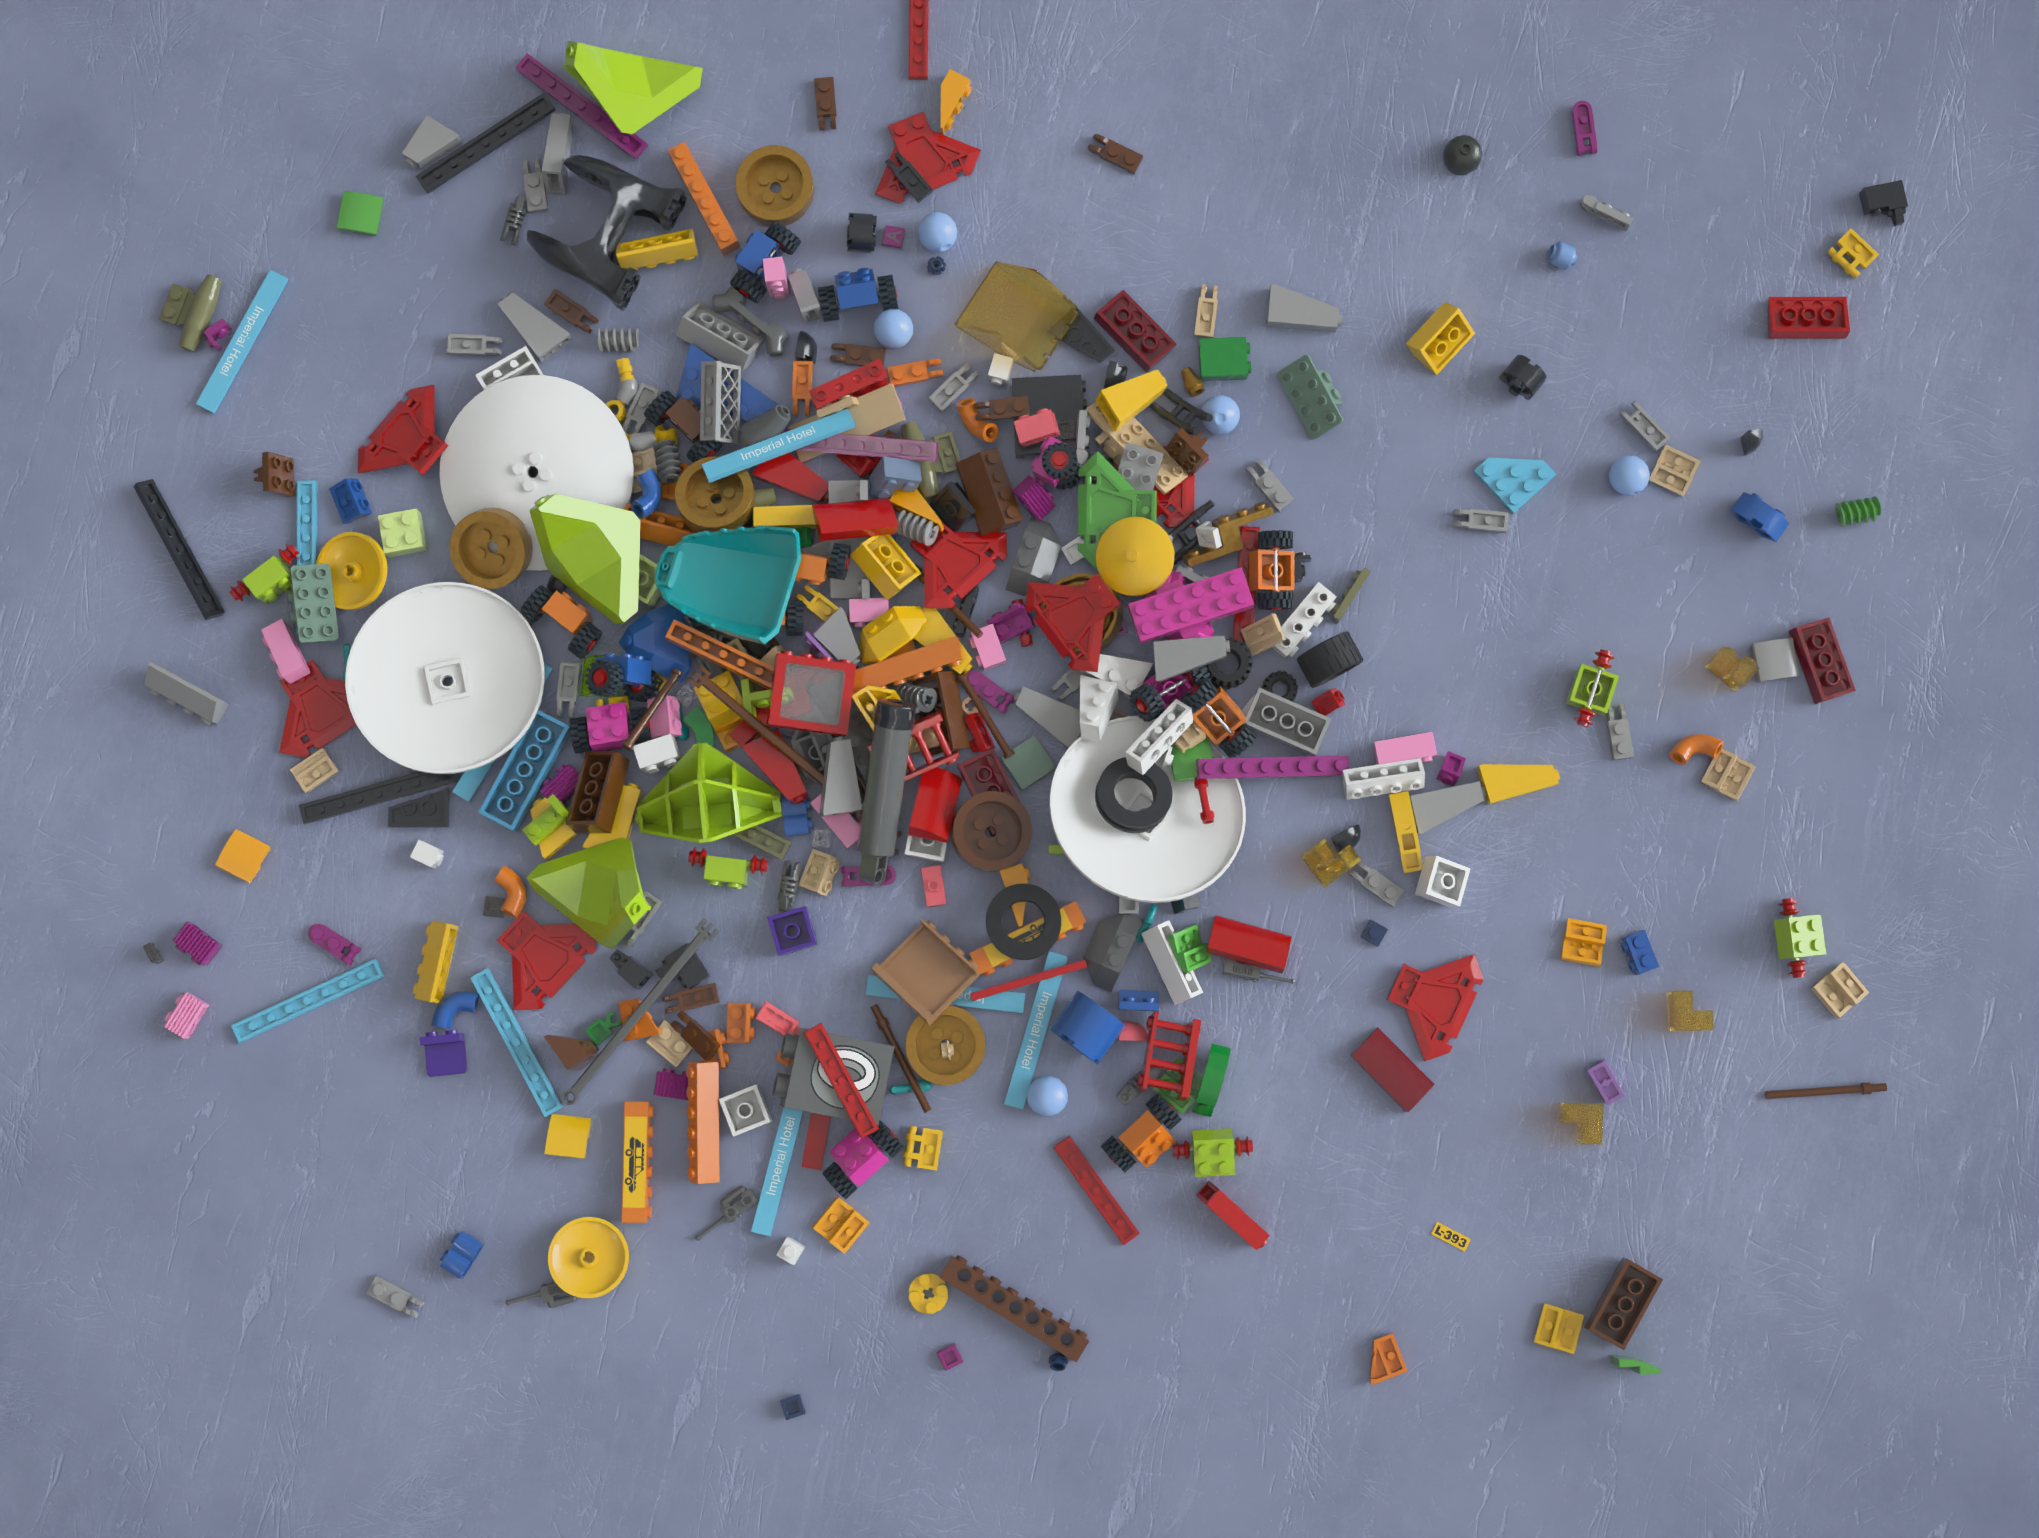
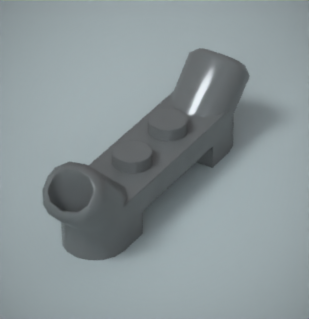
[712,287,789,357]

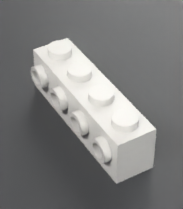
[1271,582,1337,659]
[1343,758,1425,800]
[1141,921,1203,1005]

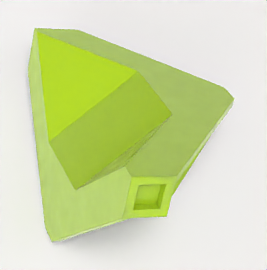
[563,41,703,134]
[529,494,640,624]
[635,742,783,843]
[526,837,651,949]

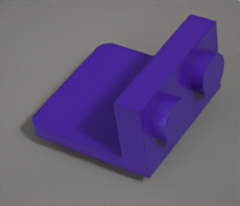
[420,1030,467,1077]

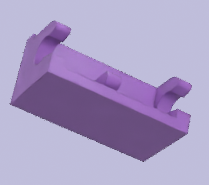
[1588,1059,1625,1105]

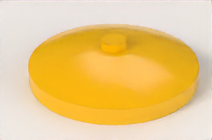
[1096,517,1175,596]
[316,532,387,610]
[548,1217,629,1299]

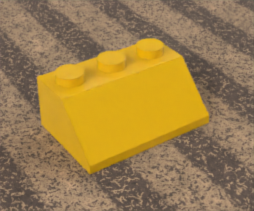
[1406,302,1475,375]
[850,535,921,600]

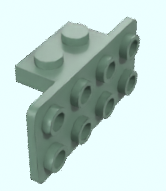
[1277,355,1343,439]
[286,564,339,643]

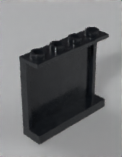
[1012,375,1089,459]

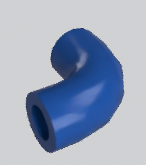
[631,468,662,519]
[431,992,479,1029]

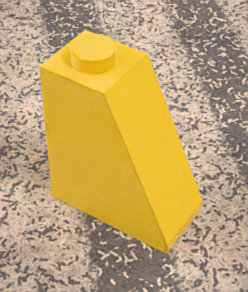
[530,797,578,860]

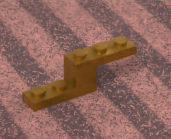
[1182,502,1274,567]

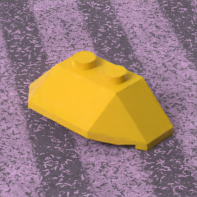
[858,606,927,665]
[852,685,915,752]

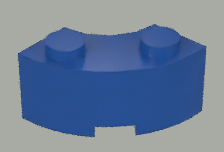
[1730,492,1789,542]

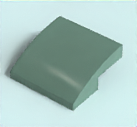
[1000,735,1056,791]

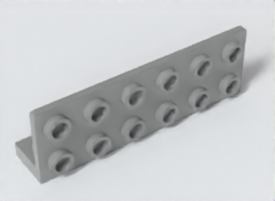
[828,480,870,599]

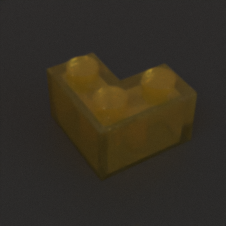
[1705,646,1759,691]
[1301,838,1361,888]
[1667,990,1714,1031]
[1558,1102,1603,1145]

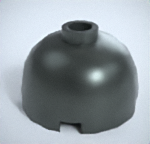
[1443,135,1482,175]

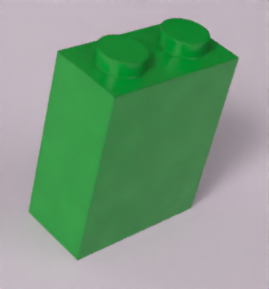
[1198,337,1251,381]

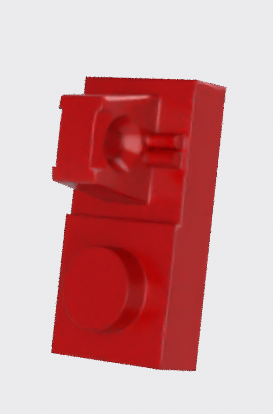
[964,712,995,753]

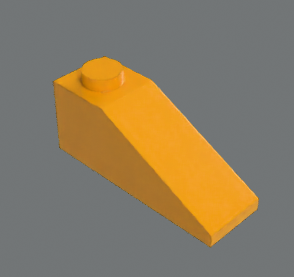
[889,489,944,532]
[1000,863,1031,928]

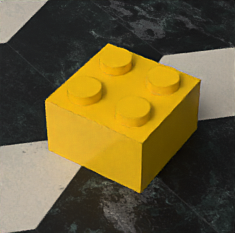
[694,671,743,729]

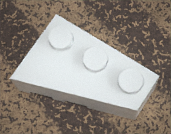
[476,346,544,390]
[1080,654,1153,699]
[1080,675,1119,742]

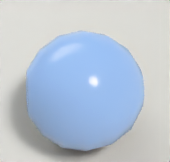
[918,212,957,252]
[873,309,913,349]
[1201,395,1240,435]
[1609,455,1650,496]
[1027,1076,1068,1117]

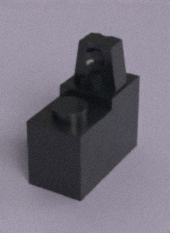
[1859,180,1908,227]
[655,943,711,989]
[609,950,653,989]

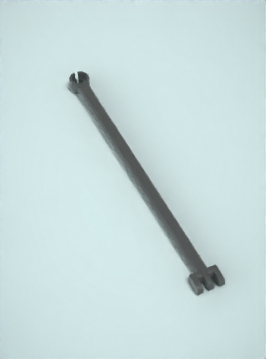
[561,918,719,1105]

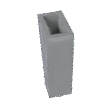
[542,113,573,195]
[1266,284,1342,332]
[498,292,573,362]
[1153,636,1230,683]
[1014,686,1081,749]
[819,737,862,817]
[1410,781,1486,836]

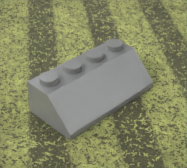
[676,301,765,373]
[144,662,229,725]
[1244,688,1331,756]

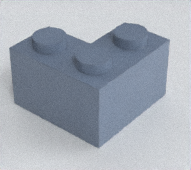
[869,456,922,499]

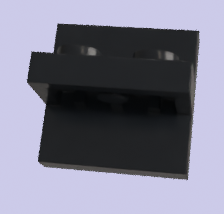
[929,481,976,532]

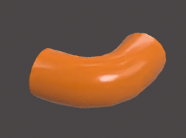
[956,398,998,442]
[1669,734,1724,765]
[494,865,527,919]

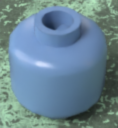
[1547,241,1578,270]

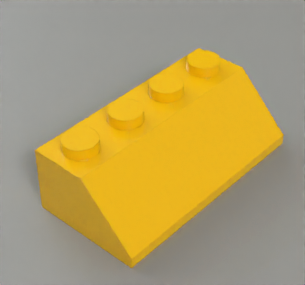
[616,228,698,270]
[413,921,459,1003]

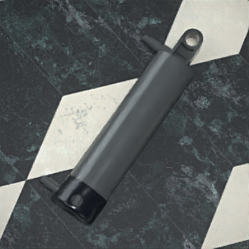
[857,698,920,886]

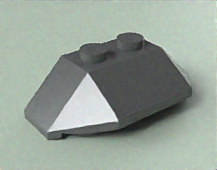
[1006,517,1062,596]
[790,709,833,785]
[1083,914,1143,992]

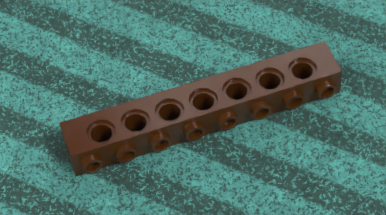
[939,1255,1089,1362]

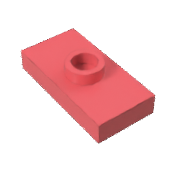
[921,865,947,907]
[755,1001,799,1036]

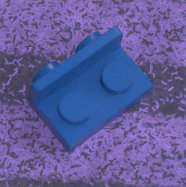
[329,478,372,524]
[1621,930,1659,975]
[1119,990,1159,1011]

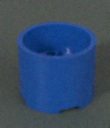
[1049,990,1126,1065]

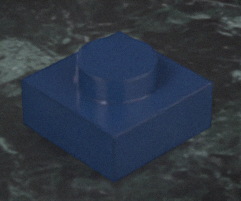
[1361,920,1388,947]
[780,1394,806,1420]

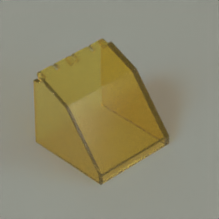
[954,261,1079,372]

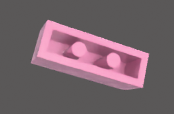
[763,257,790,299]
[262,619,311,684]
[1372,732,1437,765]
[810,793,861,850]

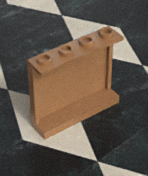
[871,918,980,1026]

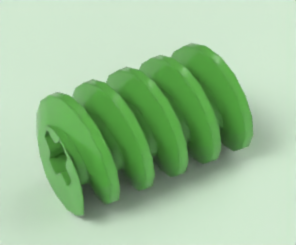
[1836,496,1881,527]

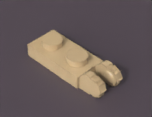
[1194,284,1218,338]

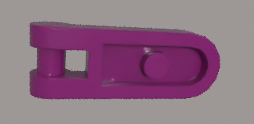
[1572,101,1597,156]
[967,670,1014,714]
[841,865,896,887]
[308,924,361,966]

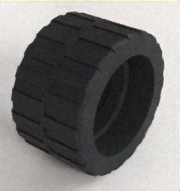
[1297,631,1364,688]

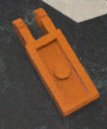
[887,359,944,387]
[792,361,813,416]

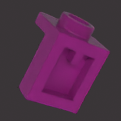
[203,318,232,351]
[1436,751,1466,786]

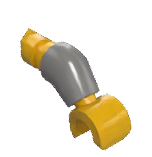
[606,358,638,424]
[625,424,678,451]

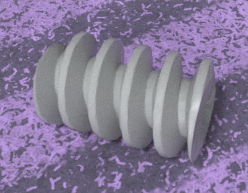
[598,327,639,352]
[897,510,939,546]

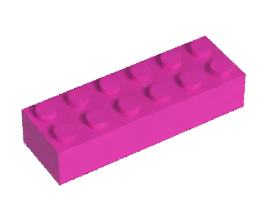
[1128,567,1254,645]

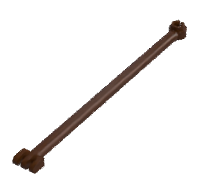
[688,664,863,822]

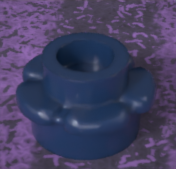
[927,256,946,275]
[1048,1353,1068,1371]

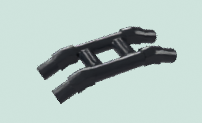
[1150,388,1213,435]
[1168,500,1222,565]

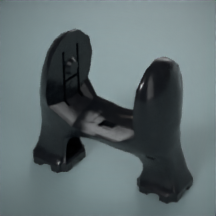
[527,155,687,311]

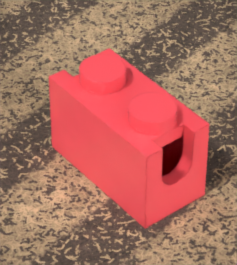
[1014,409,1060,447]

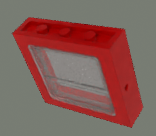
[766,651,856,737]

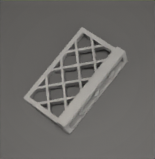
[700,361,741,444]

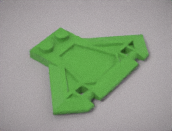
[1078,451,1157,569]

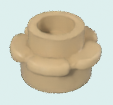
[941,1040,954,1060]

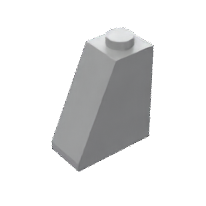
[402,115,462,169]
[788,269,822,323]
[813,607,861,666]

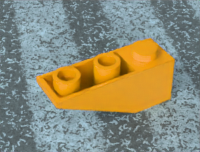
[941,69,972,135]

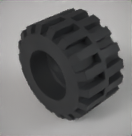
[1204,637,1253,689]

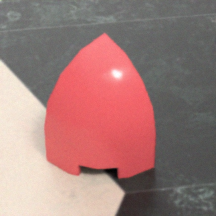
[1119,1021,1148,1041]

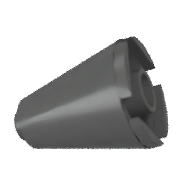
[739,405,791,447]

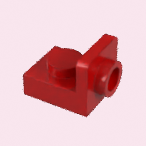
[1311,688,1345,716]

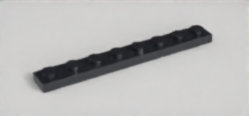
[416,93,555,194]
[133,479,225,620]
[299,771,457,825]

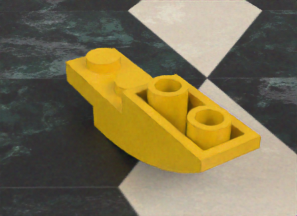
[1389,791,1423,873]

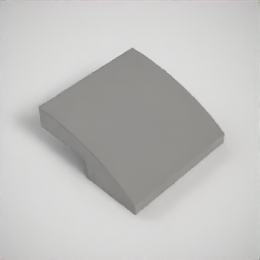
[1751,638,1800,682]

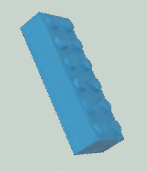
[478,710,571,833]

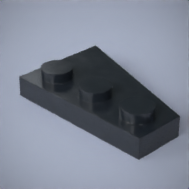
[1047,307,1115,363]
[388,788,449,828]

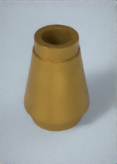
[1181,367,1205,397]

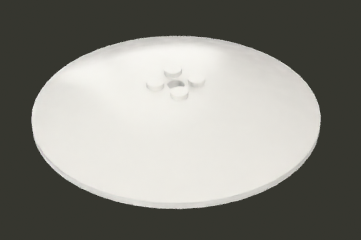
[440,375,634,571]
[345,582,545,774]
[1049,716,1246,903]

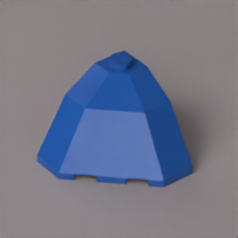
[619,604,692,683]

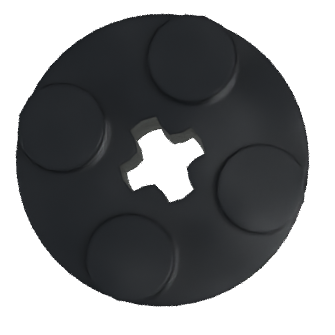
[847,213,877,253]
[1499,355,1547,400]

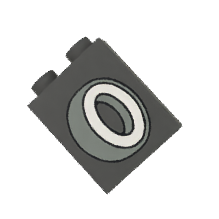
[772,1027,895,1126]

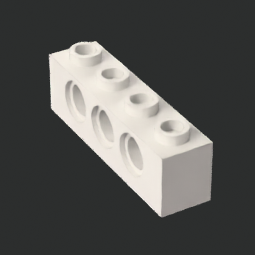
[1125,699,1193,775]

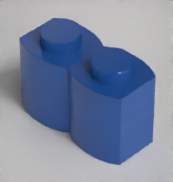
[781,797,813,837]
[440,1231,484,1279]

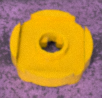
[909,1273,948,1314]

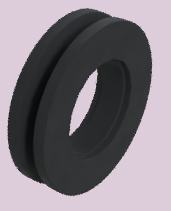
[1095,757,1173,833]
[986,883,1061,960]

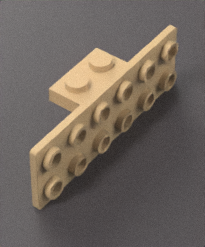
[788,384,906,463]
[1085,401,1188,494]

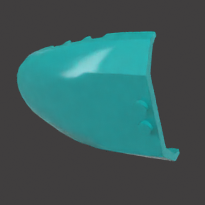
[655,526,801,644]

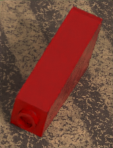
[752,453,829,504]
[742,729,809,804]
[1196,1180,1270,1251]

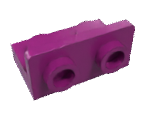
[987,603,1035,644]

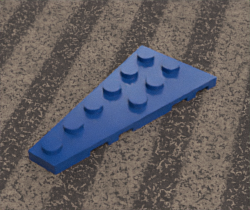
[676,343,793,432]

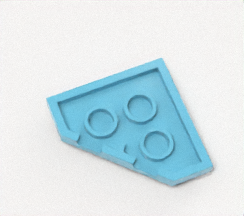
[1473,458,1557,514]

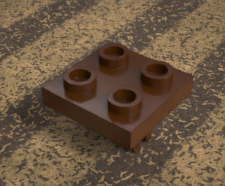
[1165,428,1209,476]
[253,452,295,498]

